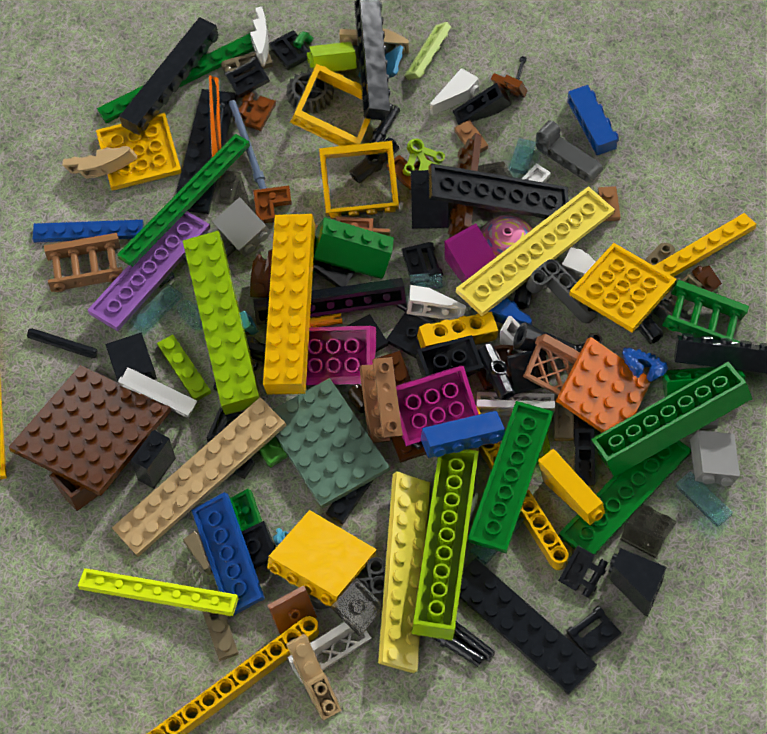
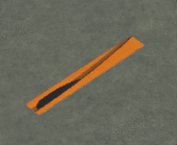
[209,75,222,178]

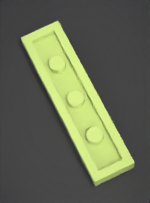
[404,22,451,80]

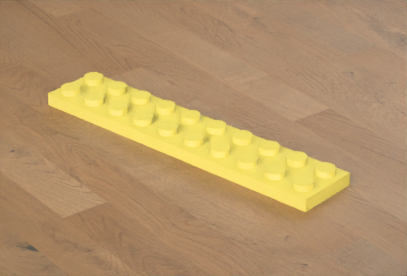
[456,186,615,316]
[378,472,430,673]

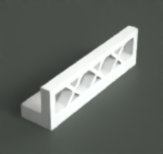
[118,367,197,419]
[477,392,555,417]
[288,614,372,684]

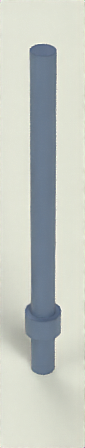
[229,100,267,189]

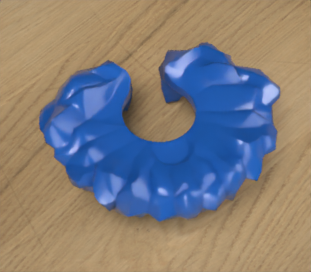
[622,347,668,382]

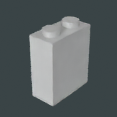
[213,197,272,257]
[690,430,740,486]

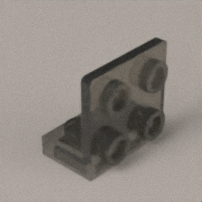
[620,504,677,559]

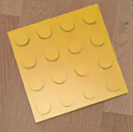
[96,113,181,191]
[569,243,677,333]

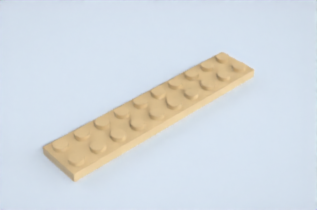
[112,397,287,557]

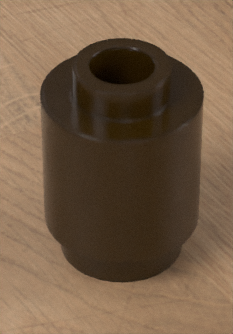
[348,384,365,413]

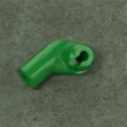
[293,31,314,48]

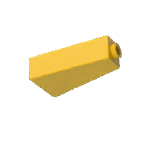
[538,449,605,525]

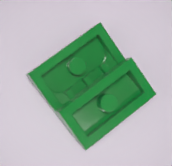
[229,489,262,531]

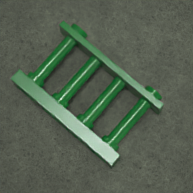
[662,279,749,343]

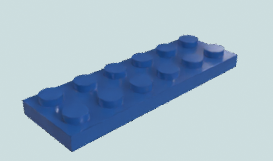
[191,492,265,617]

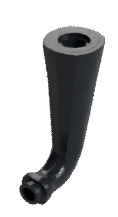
[513,322,602,357]

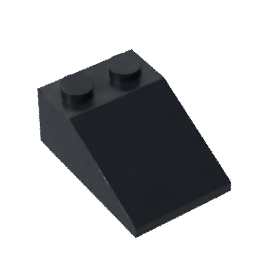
[411,170,449,229]
[416,335,484,378]

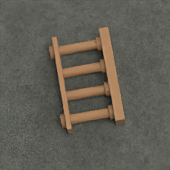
[44,233,123,292]
[359,357,402,443]

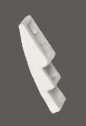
[250,7,269,67]

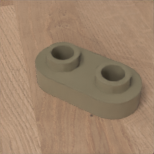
[645,243,675,266]

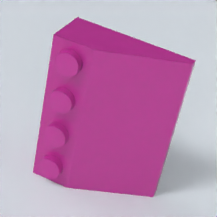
[306,326,376,385]
[396,366,479,446]

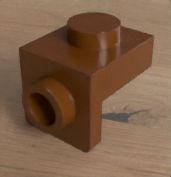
[692,265,722,292]

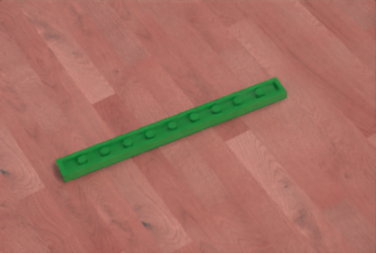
[97,33,255,124]
[117,134,250,267]

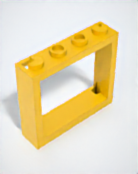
[290,64,371,146]
[319,141,399,219]

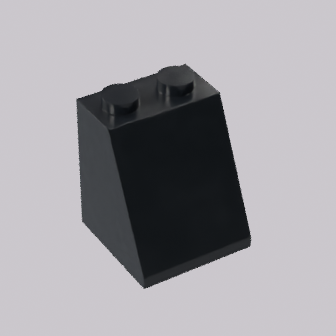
[608,548,667,617]

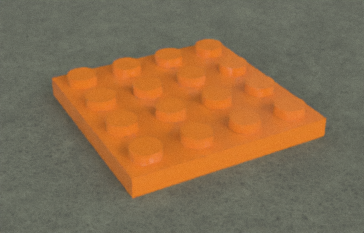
[556,337,651,433]

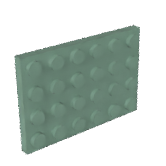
[272,378,390,508]

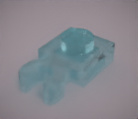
[410,273,443,289]

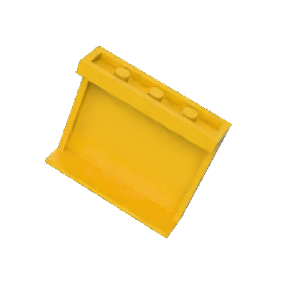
[267,510,377,609]

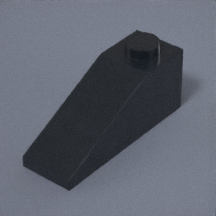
[452,83,512,125]

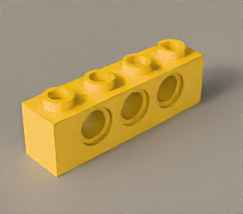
[417,312,498,348]

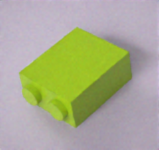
[307,41,357,71]

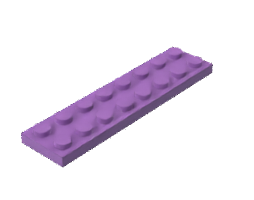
[88,211,210,331]

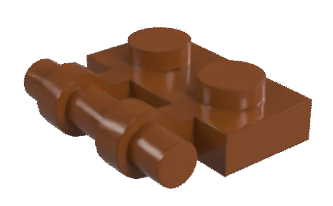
[233,92,276,131]

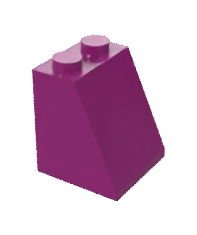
[444,223,496,283]

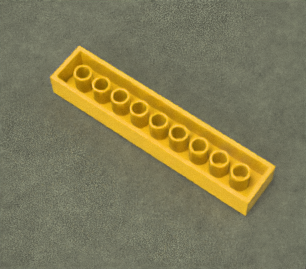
[263,214,316,395]

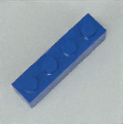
[567,85,619,156]
[421,411,505,458]

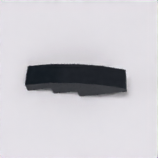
[574,414,595,486]

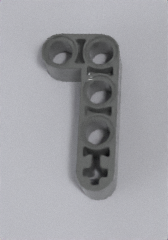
[536,120,603,183]
[526,259,598,323]
[310,557,386,609]

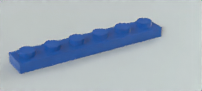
[33,220,144,242]

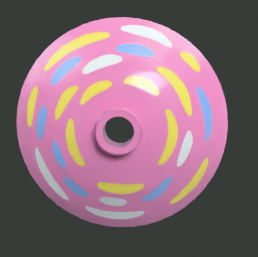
[481,215,532,257]

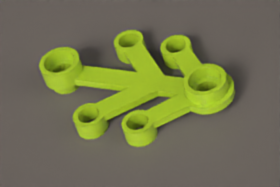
[403,138,445,176]

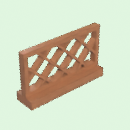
[523,334,580,395]

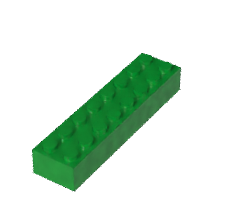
[591,362,753,477]

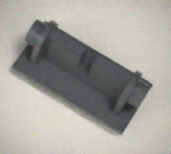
[652,298,691,321]

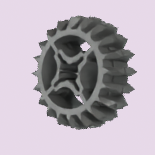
[286,69,334,114]

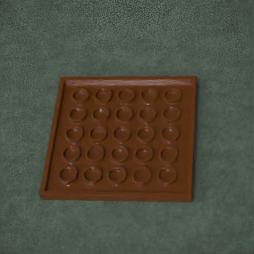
[9,365,171,496]

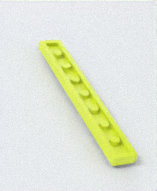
[78,568,239,616]

